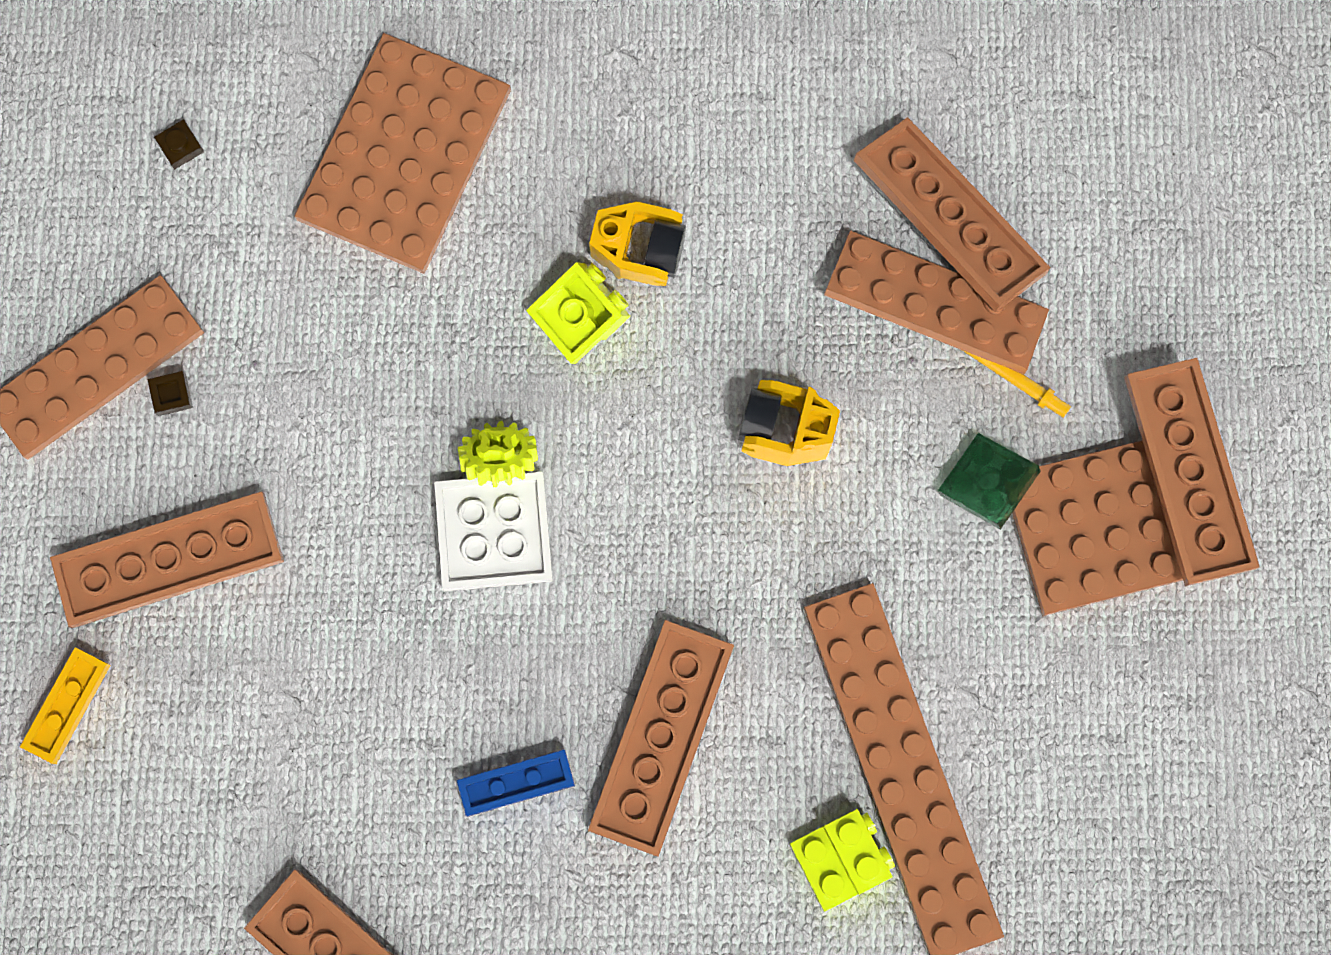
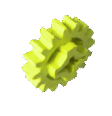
[458,421,538,487]

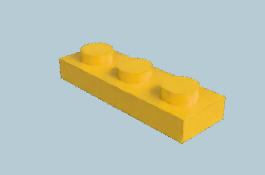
[20,647,111,764]

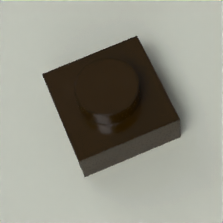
[154,119,204,170]
[147,371,193,416]

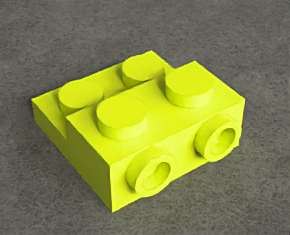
[526,262,631,364]
[789,809,895,912]

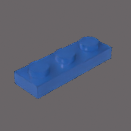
[457,750,575,817]

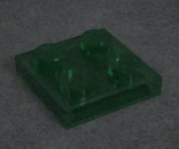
[938,433,1041,530]

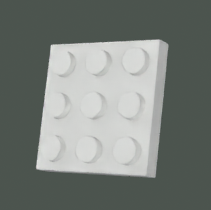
[434,472,553,591]

